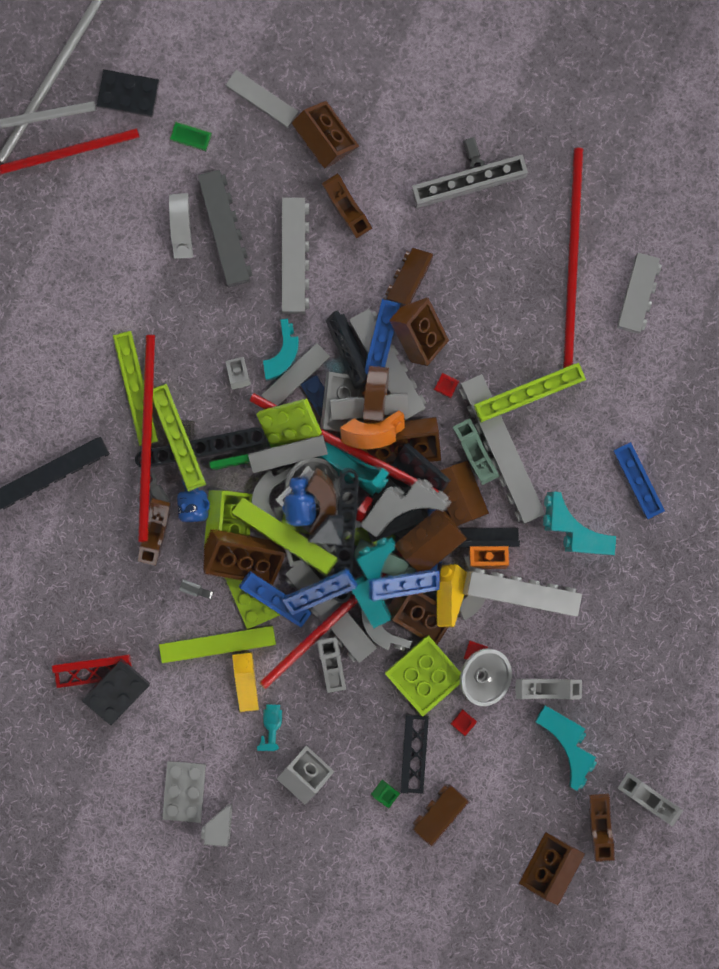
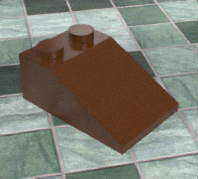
[388,593,449,645]

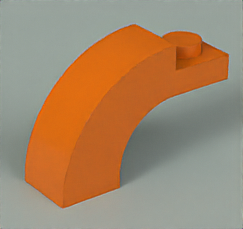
[340,410,405,449]

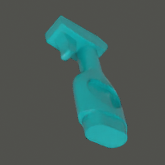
[257,704,282,751]

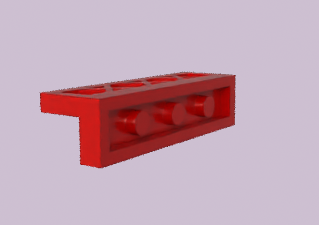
[52,655,132,688]

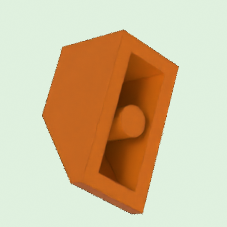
[469,546,509,569]

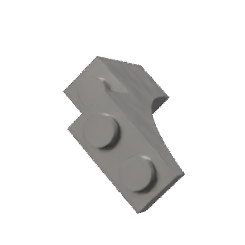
[361,479,451,537]

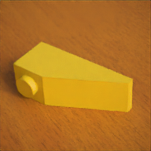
[437,564,467,627]
[232,652,259,712]

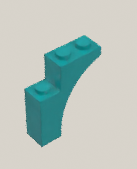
[317,442,389,496]
[543,492,616,555]
[352,537,395,629]
[535,705,597,791]

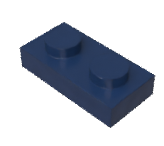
[300,375,325,418]

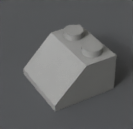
[277,746,335,805]
[201,804,233,846]

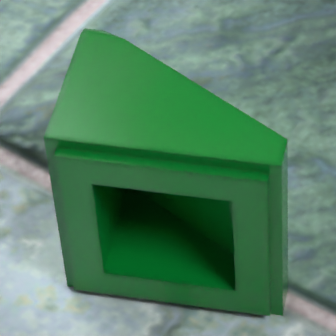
[371,779,400,809]

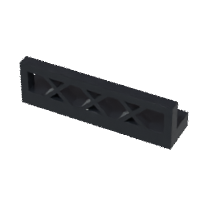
[325,311,368,389]
[457,528,520,548]
[400,715,429,794]

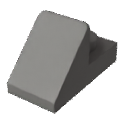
[225,357,251,390]

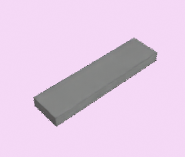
[226,70,299,128]
[262,343,330,406]
[330,393,409,420]
[248,435,328,473]

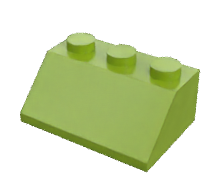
[204,490,253,545]

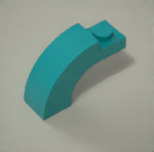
[263,318,299,381]

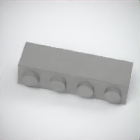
[617,253,662,334]

